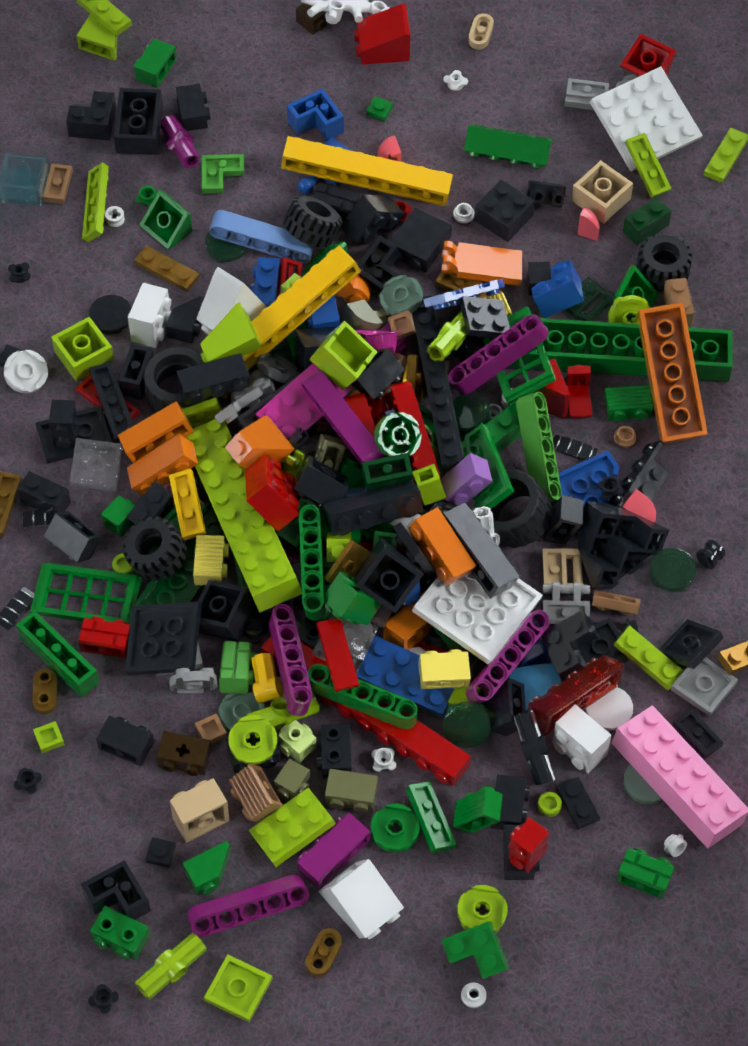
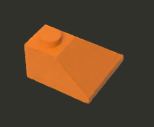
[225,415,294,469]

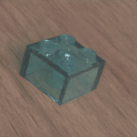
[0,153,50,206]

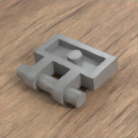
[542,582,590,624]

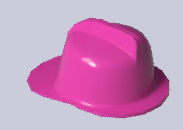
[355,329,402,353]

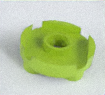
[608,295,650,324]
[229,715,277,765]
[457,885,508,933]

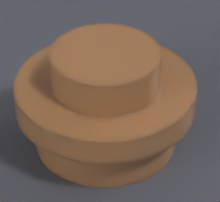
[614,426,636,448]

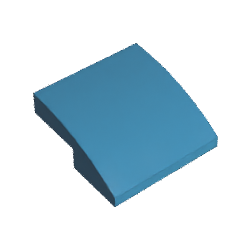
[510,664,566,713]

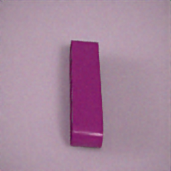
[448,314,548,395]
[301,370,386,465]
[269,604,312,716]
[466,610,550,705]
[187,874,309,937]

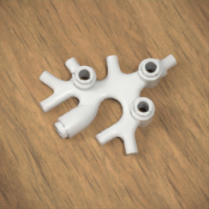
[301,0,389,24]

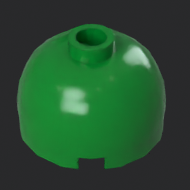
[374,412,422,457]

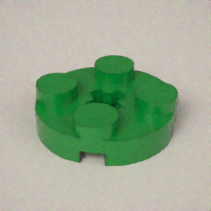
[371,804,420,853]

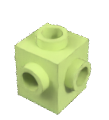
[279,720,317,763]

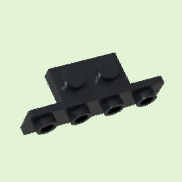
[609,440,670,508]

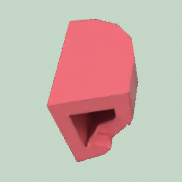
[377,135,401,161]
[578,207,600,241]
[622,489,656,522]

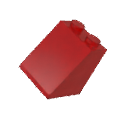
[354,3,410,65]

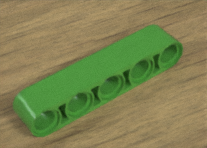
[516,392,562,502]

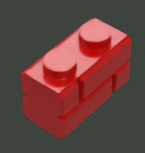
[78,616,130,658]

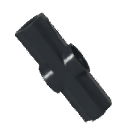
[513,709,556,785]

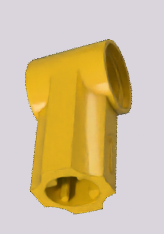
[251,653,283,703]

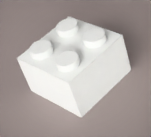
[128,283,171,348]
[553,704,611,773]

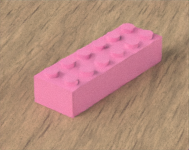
[611,705,748,849]

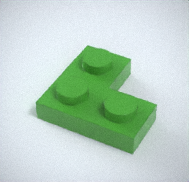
[202,154,244,194]

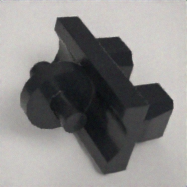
[526,180,567,207]

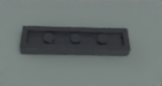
[89,362,134,444]

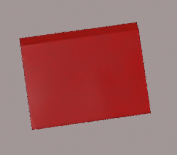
[620,34,677,76]
[536,359,570,419]

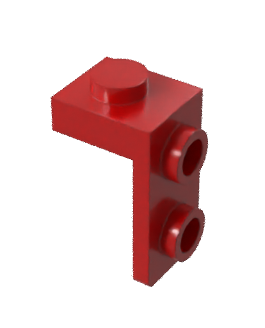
[566,365,592,419]

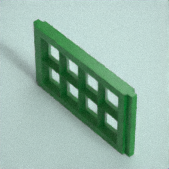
[483,306,556,405]
[30,563,142,624]

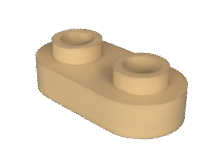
[468,14,494,50]

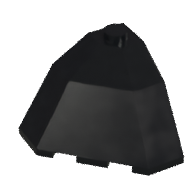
[578,501,670,589]

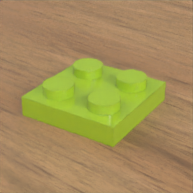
[204,954,273,1022]

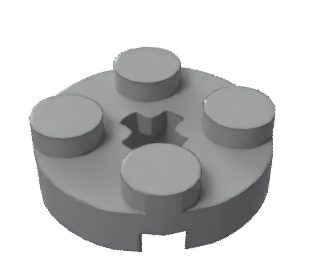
[169,668,218,694]

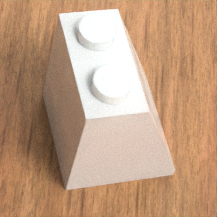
[197,267,266,335]
[318,859,404,939]

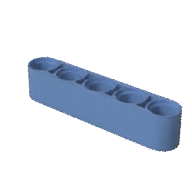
[209,210,314,264]

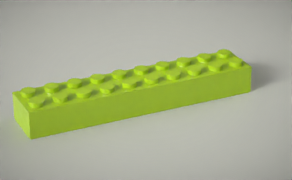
[185,419,302,612]

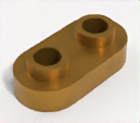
[32,668,58,715]
[305,928,342,977]

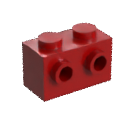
[508,817,549,873]

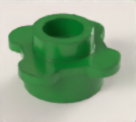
[136,186,158,207]

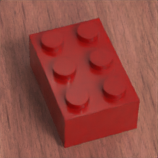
[245,453,299,531]

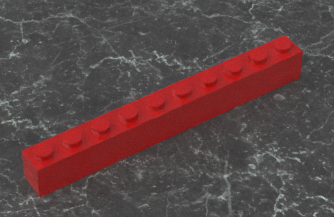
[261,637,471,786]

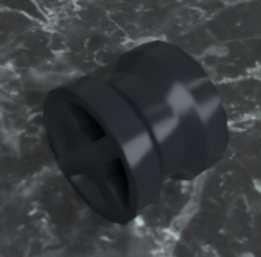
[696,540,726,569]

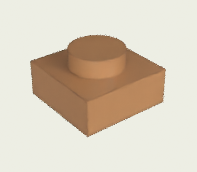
[388,311,416,340]
[195,714,227,744]

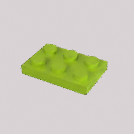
[249,788,336,867]

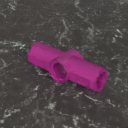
[160,115,200,169]

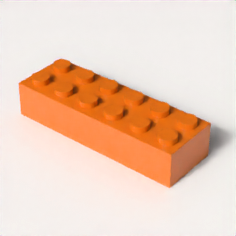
[637,302,708,445]

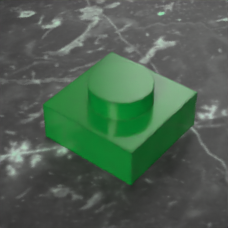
[366,96,393,122]

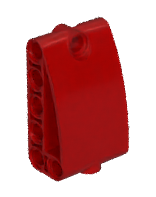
[344,381,441,487]

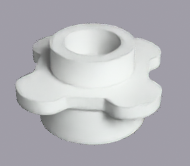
[444,70,468,91]
[371,748,396,772]

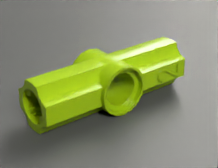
[427,311,467,362]
[247,693,319,730]
[135,933,207,1000]

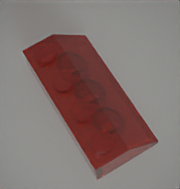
[528,655,624,737]

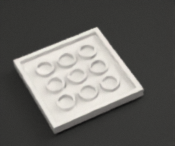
[590,67,703,172]
[412,573,543,664]

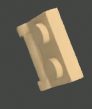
[542,549,584,595]

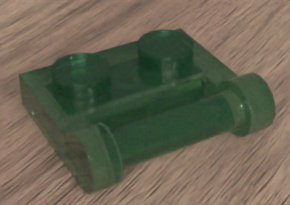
[565,277,615,322]

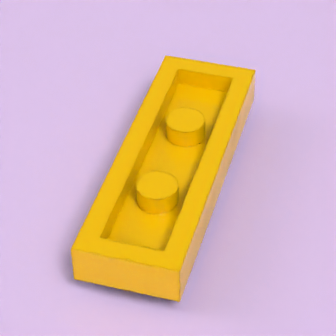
[169,469,207,540]

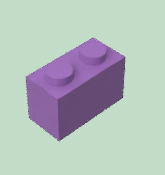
[441,453,492,506]

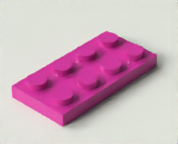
[255,363,354,439]

